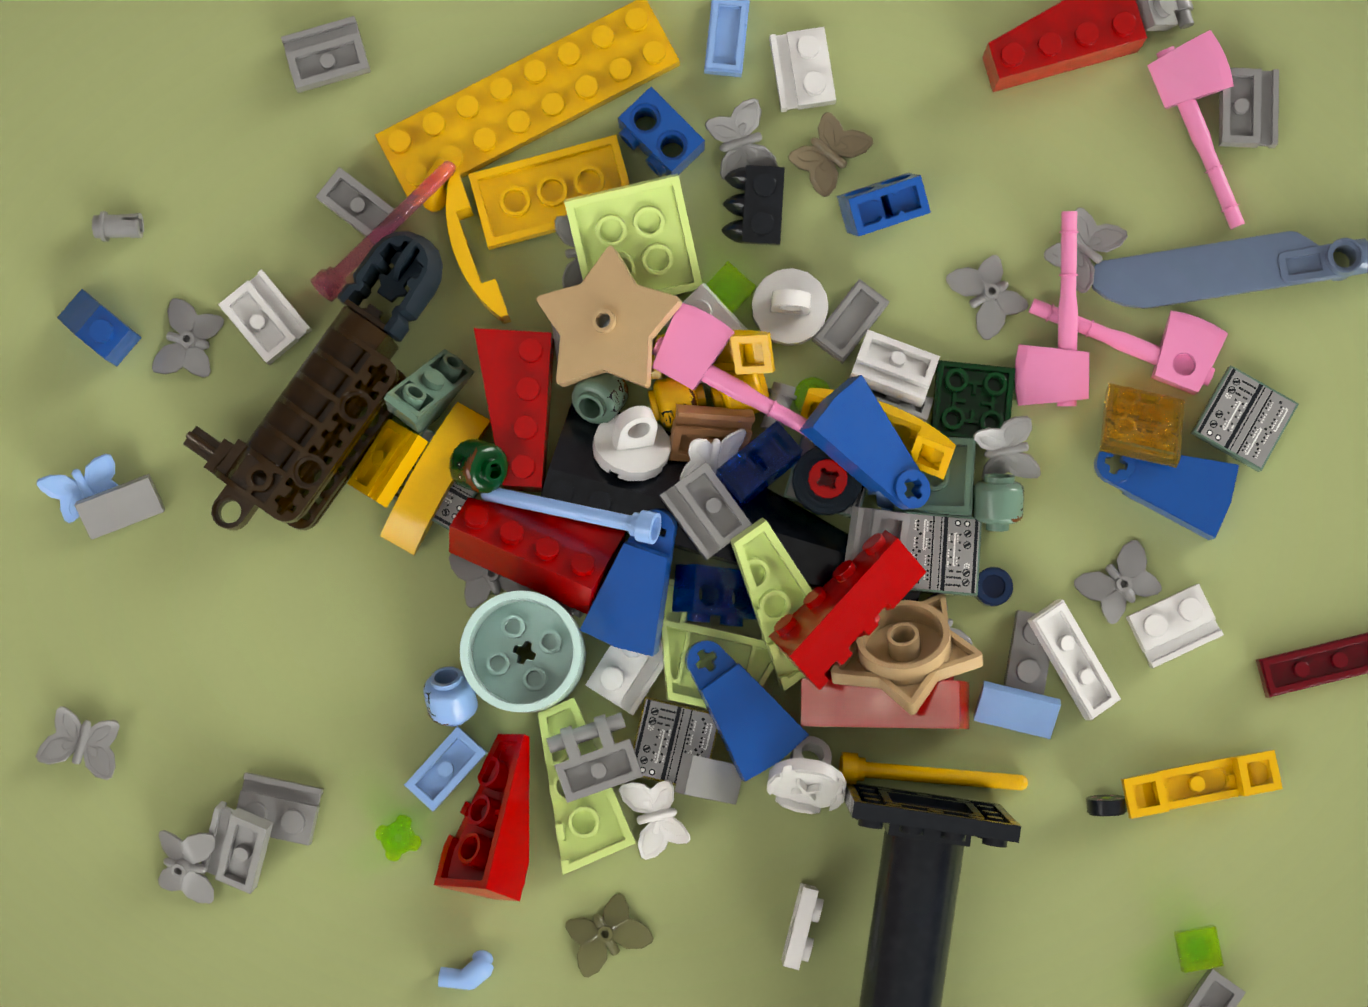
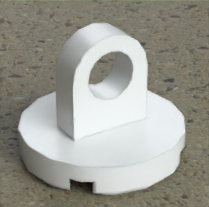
[751,268,828,346]
[592,406,671,481]
[767,736,847,814]

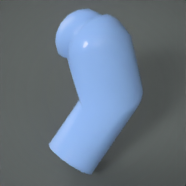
[438,950,494,990]

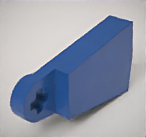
[799,375,930,510]
[1094,450,1239,540]
[579,508,678,657]
[685,640,809,782]

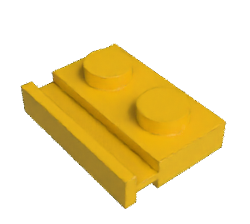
[347,419,428,508]

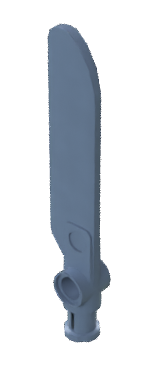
[1092,231,1368,309]

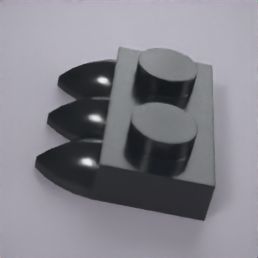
[722,165,785,246]

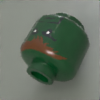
[449,439,508,493]

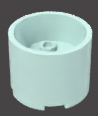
[460,591,586,713]

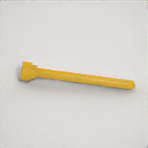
[839,752,1028,791]

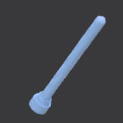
[480,488,661,544]

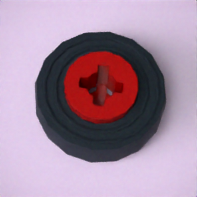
[792,447,862,516]

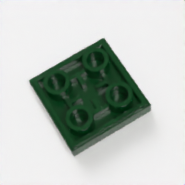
[931,360,1015,443]

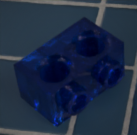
[716,421,803,509]
[672,564,757,627]

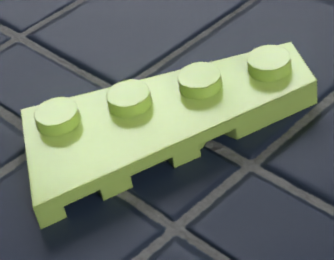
[730,517,812,691]
[538,697,636,875]

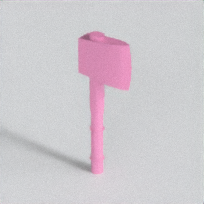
[1147,30,1245,229]
[1015,211,1090,406]
[1028,298,1228,395]
[652,303,807,438]

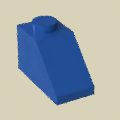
[57,289,142,366]

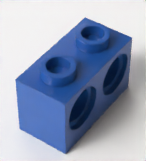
[618,87,705,177]
[837,173,931,237]

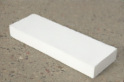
[1027,599,1121,720]

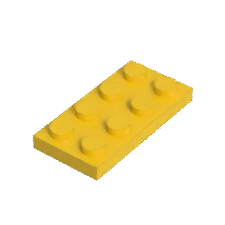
[468,135,630,250]

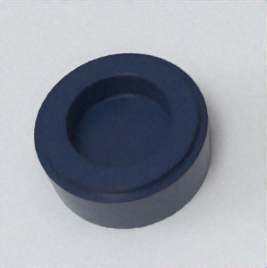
[975,567,1013,607]

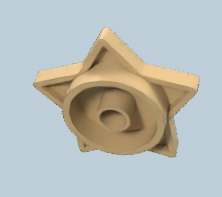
[536,246,682,388]
[831,594,983,715]

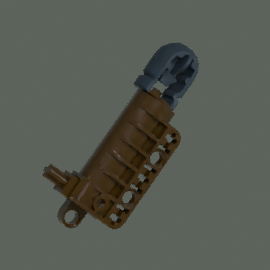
[183,231,443,530]

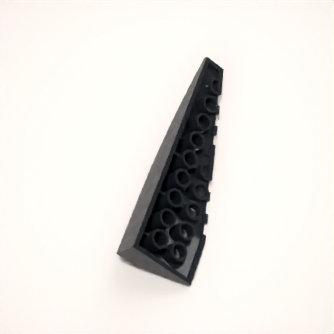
[541,403,920,601]

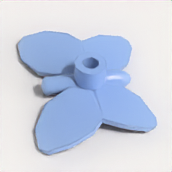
[36,454,118,523]

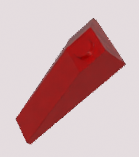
[434,734,530,901]

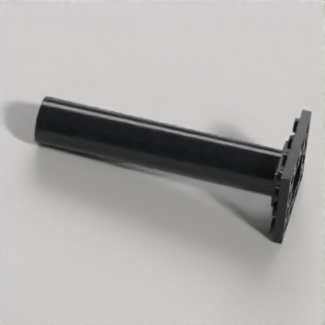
[844,783,1021,1007]

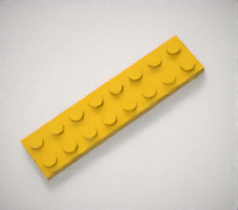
[375,0,680,204]

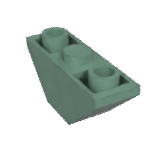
[384,349,475,434]

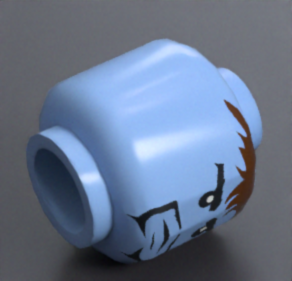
[423,667,478,727]

